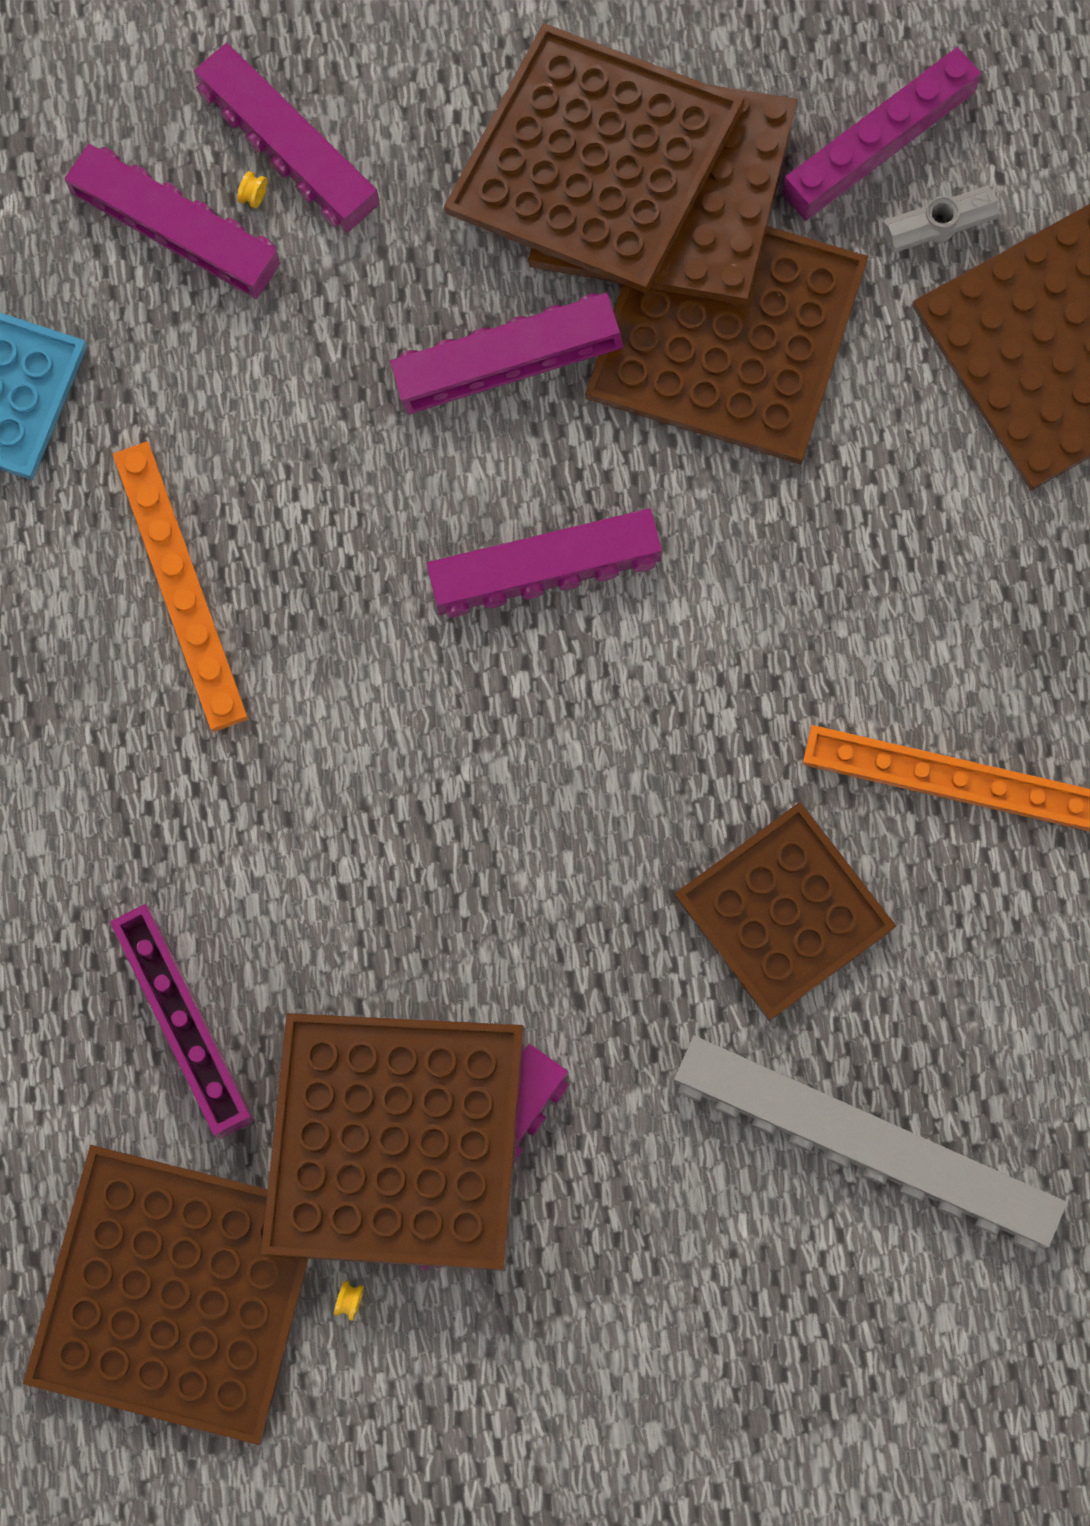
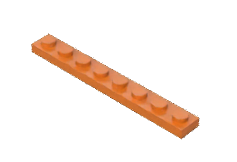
[113,441,248,733]
[802,725,1090,832]

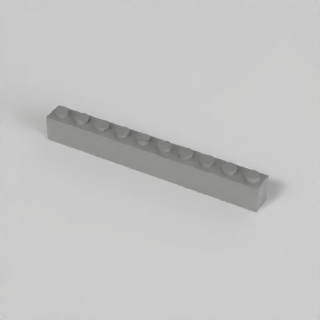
[673,1035,1067,1252]

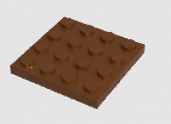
[674,802,897,1022]

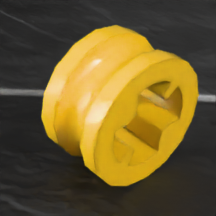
[237,171,268,209]
[334,1280,364,1321]

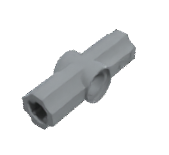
[882,185,1000,253]

